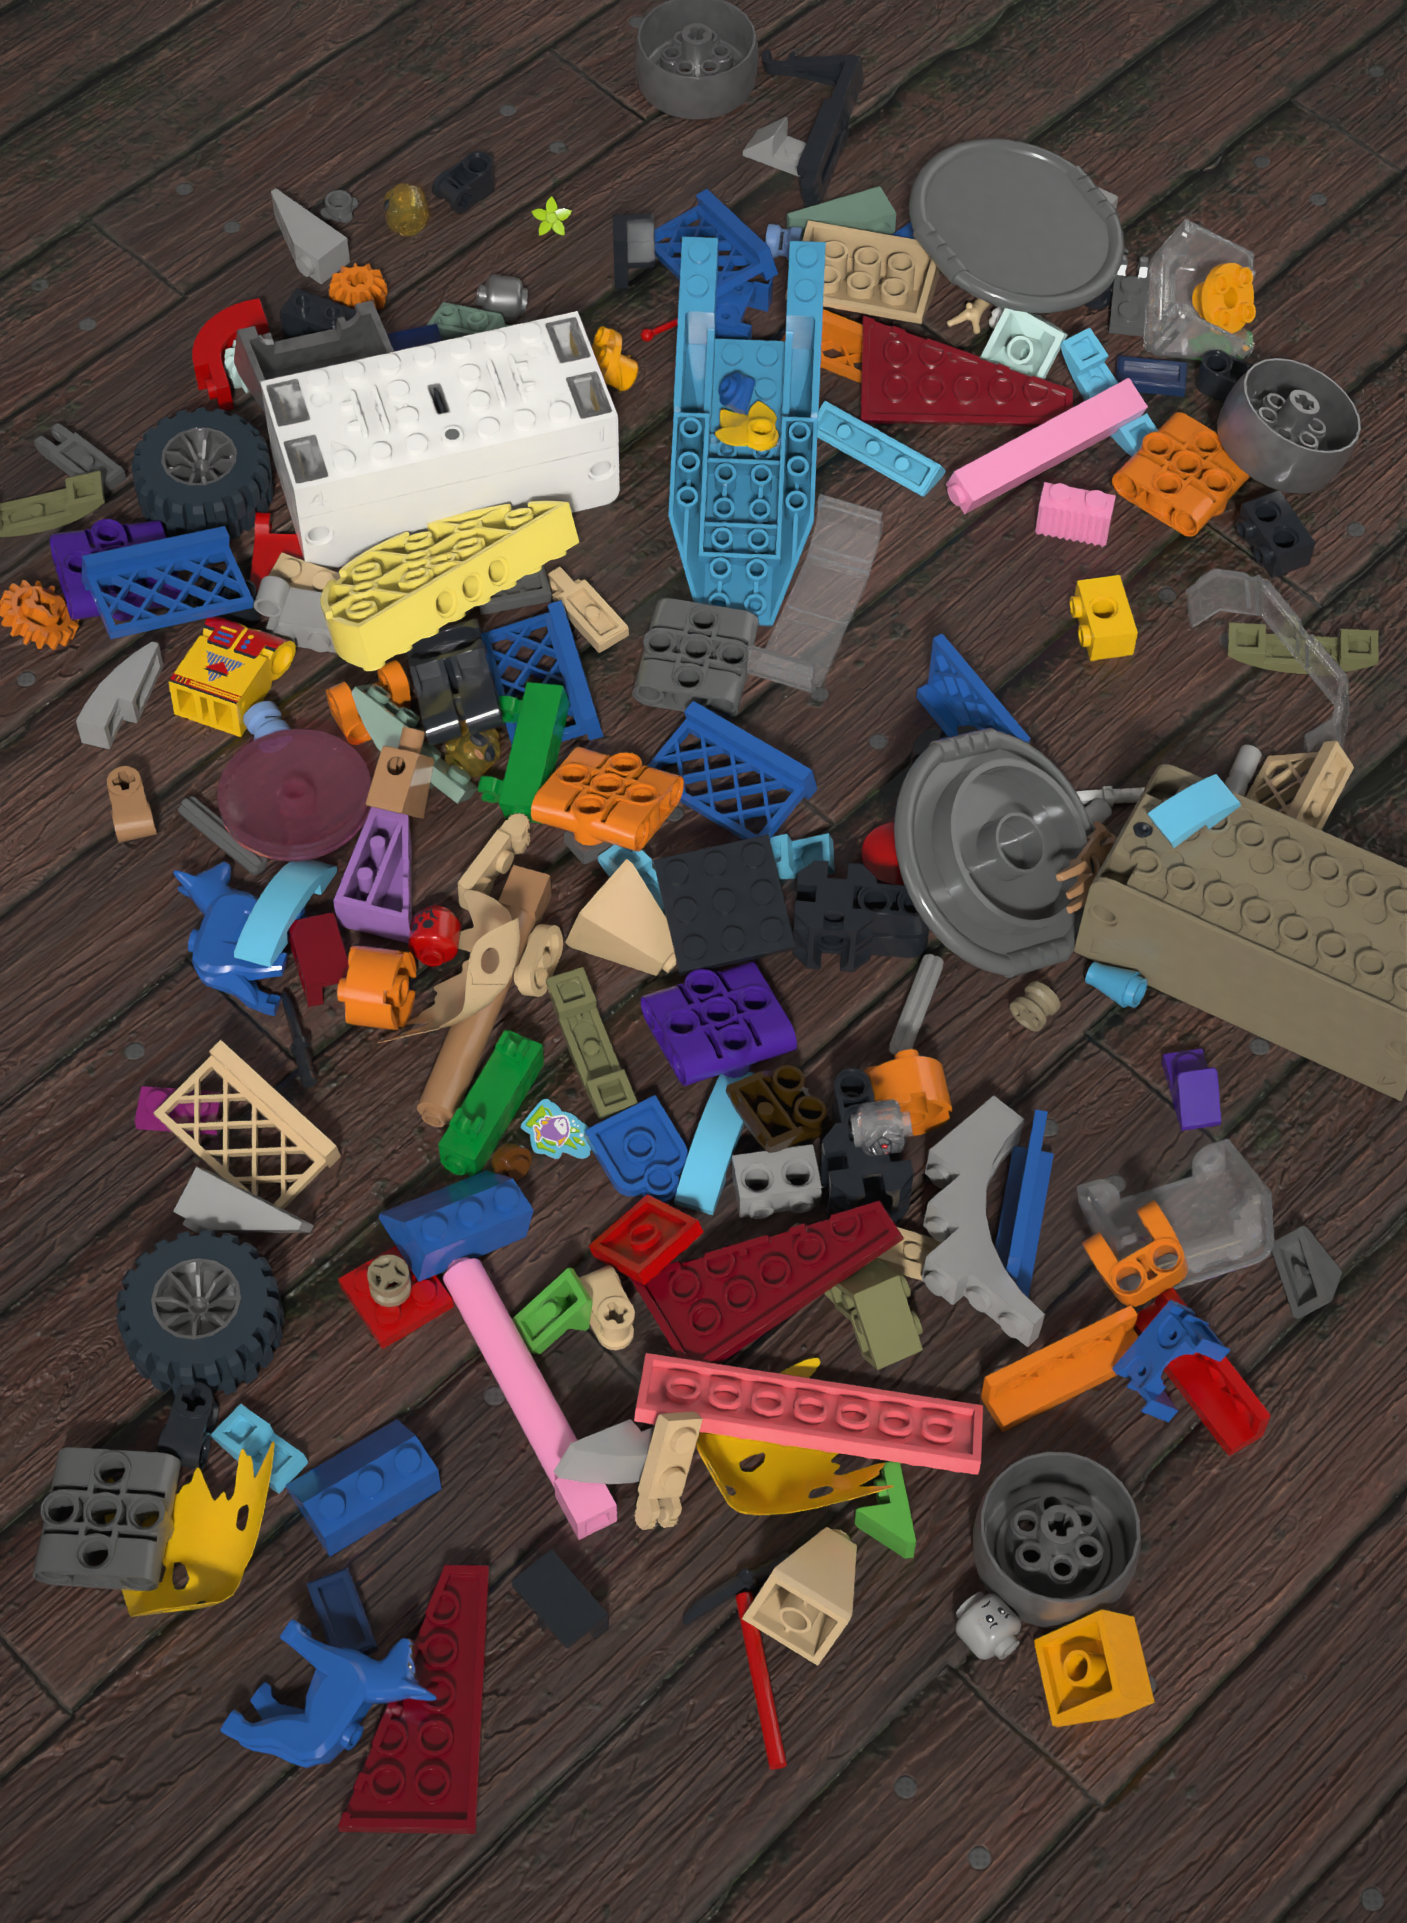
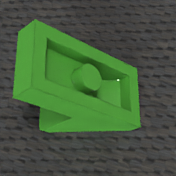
[512,1268,593,1354]
[855,1461,916,1559]

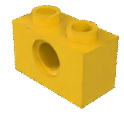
[1069,575,1138,661]

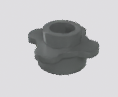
[320,190,358,223]

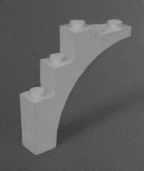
[921,1096,1045,1347]

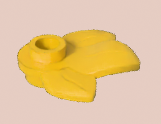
[715,401,779,451]

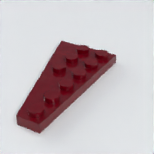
[860,315,1073,427]
[630,1201,905,1364]
[337,1565,490,1834]

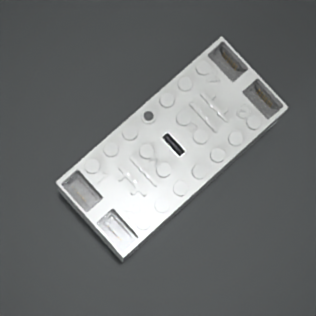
[260,311,620,570]

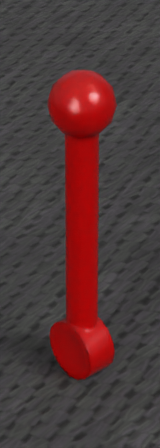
[640,318,678,342]

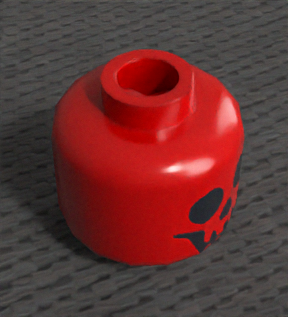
[408,905,461,966]

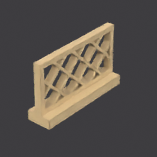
[1246,741,1354,830]
[153,1040,341,1209]

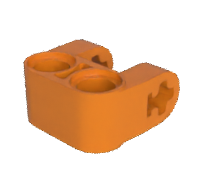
[326,660,411,745]
[1081,1200,1188,1307]

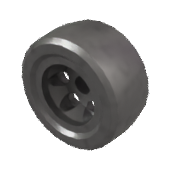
[635,0,759,119]
[1217,358,1361,494]
[973,1452,1141,1628]

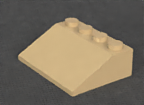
[785,220,940,324]

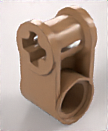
[107,766,157,843]

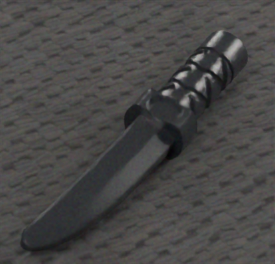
[281,991,318,1087]
[683,1549,790,1625]

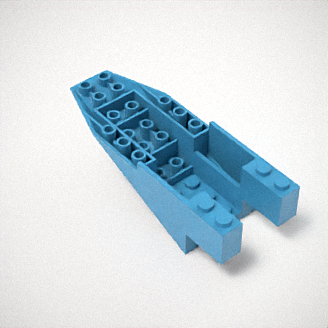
[668,237,826,626]

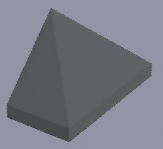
[1270,1226,1342,1319]

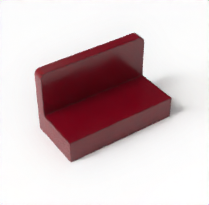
[288,913,349,1007]

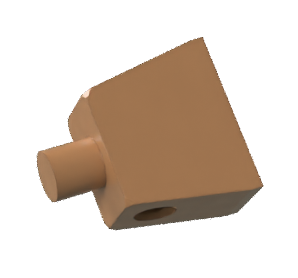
[366,727,434,819]

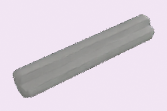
[889,954,944,1055]

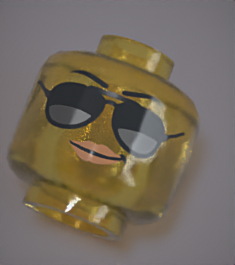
[383,184,430,236]
[445,723,501,778]

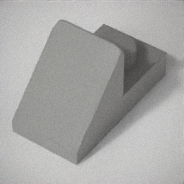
[743,117,806,177]

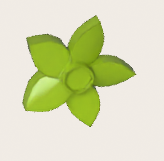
[531,196,572,236]

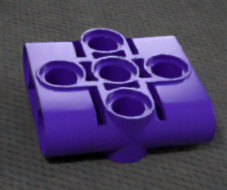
[50,519,181,621]
[640,961,797,1086]

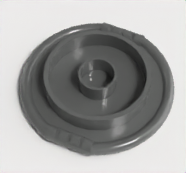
[909,138,1124,313]
[894,728,1094,978]

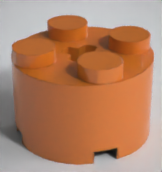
[337,946,416,1030]
[863,1049,952,1136]

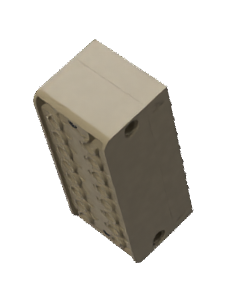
[1074,764,1407,1101]

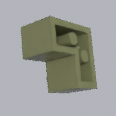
[830,1258,923,1370]

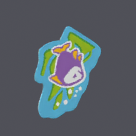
[521,1099,591,1159]

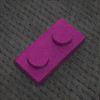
[134,1086,223,1135]

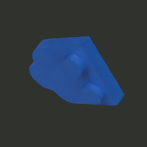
[584,1095,688,1203]

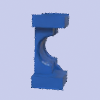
[715,267,773,340]
[1112,1300,1230,1422]

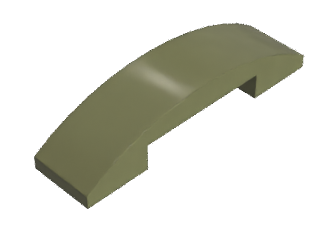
[0,471,105,537]
[1228,622,1379,674]
[546,967,638,1119]

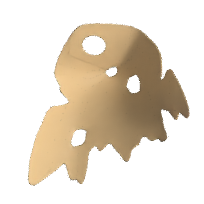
[377,890,520,1043]

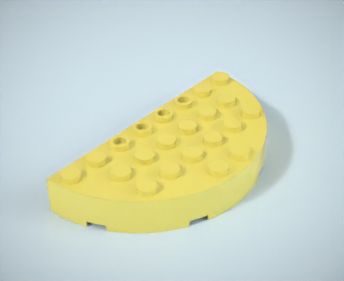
[320,501,579,671]

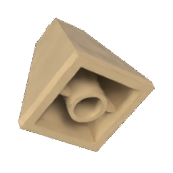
[565,859,677,976]
[742,1527,857,1666]

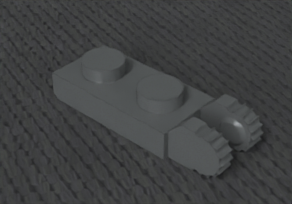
[1108,255,1149,337]
[34,423,126,495]

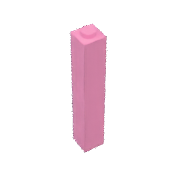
[946,378,1148,514]

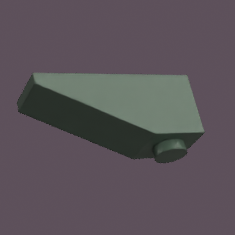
[786,186,896,239]

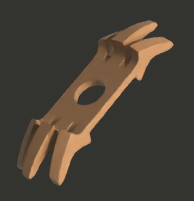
[1056,822,1116,914]

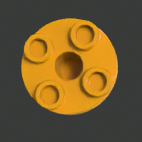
[1192,263,1256,334]
[591,326,638,393]

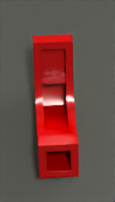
[192,298,269,411]

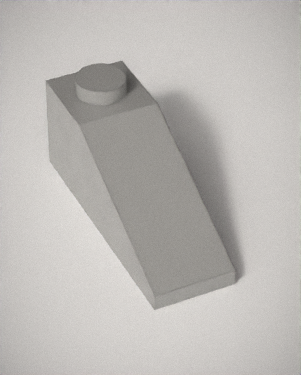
[271,188,350,284]
[173,1167,314,1234]

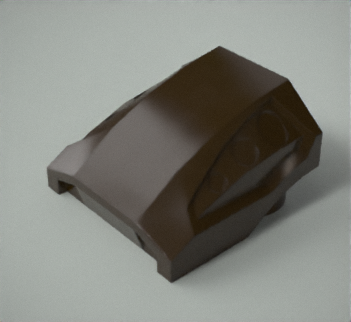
[726,1065,835,1153]

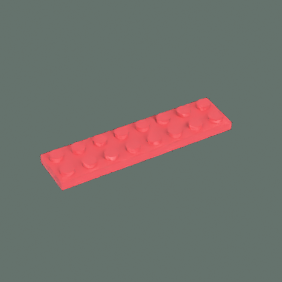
[634,1353,983,1475]

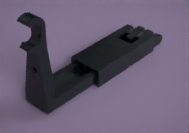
[762,49,864,208]

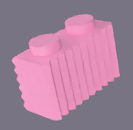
[1035,482,1116,547]

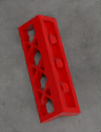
[1134,1287,1271,1457]

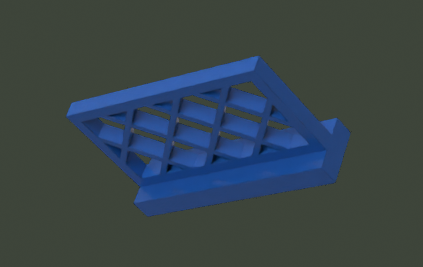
[654,189,778,298]
[81,526,254,639]
[482,600,604,745]
[916,634,1030,744]
[647,701,818,840]
[995,1109,1054,1298]

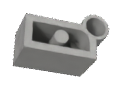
[254,576,336,653]

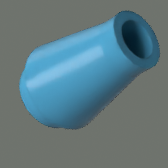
[1085,961,1147,1008]

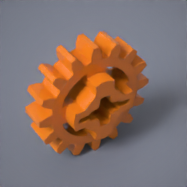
[0,580,80,650]

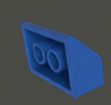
[379,1170,534,1282]
[285,1419,441,1557]

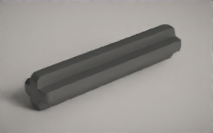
[178,796,268,875]

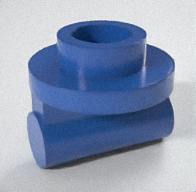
[718,373,755,415]

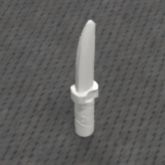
[1076,786,1145,807]

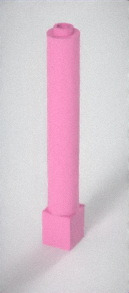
[443,1257,617,1540]

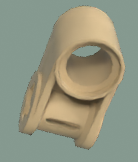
[579,1265,635,1350]

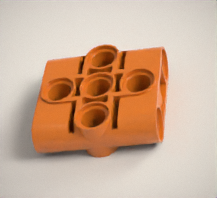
[1112,412,1250,537]
[531,747,684,852]

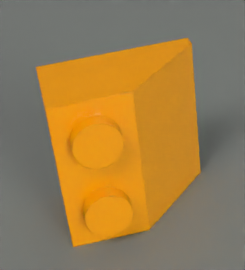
[1034,1609,1155,1727]

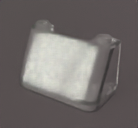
[1144,219,1255,360]
[1077,1139,1274,1291]

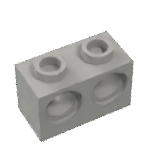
[732,1144,822,1219]

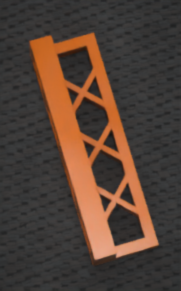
[780,309,863,383]
[981,1305,1138,1433]

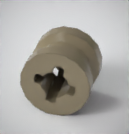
[1010,981,1061,1031]
[367,1255,412,1307]

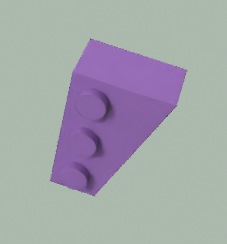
[333,807,412,943]

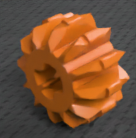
[329,262,388,310]

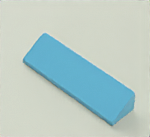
[817,401,946,497]

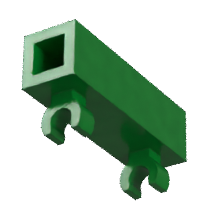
[478,682,570,824]
[438,1030,544,1176]

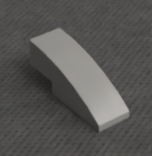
[76,642,164,749]
[553,1419,655,1484]

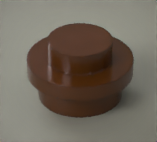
[492,1143,532,1182]

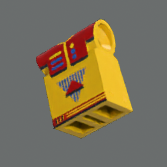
[169,616,296,737]

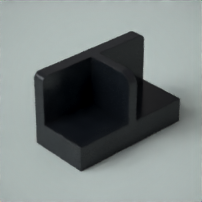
[613,214,655,289]
[512,1549,609,1648]

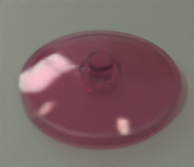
[217,729,371,861]

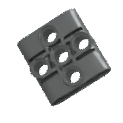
[632,598,760,718]
[33,1447,181,1591]

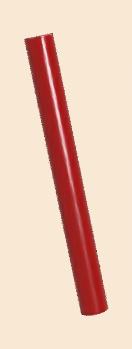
[735,1592,787,1770]

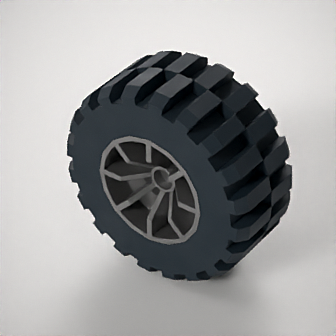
[131,407,274,541]
[116,1230,284,1395]

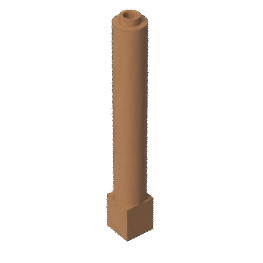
[417,865,551,1127]

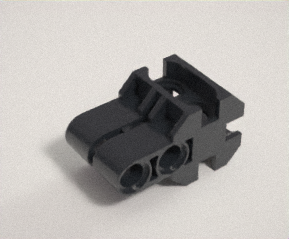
[407,619,504,746]
[792,860,930,972]
[820,1068,914,1226]

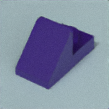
[1161,1048,1221,1131]

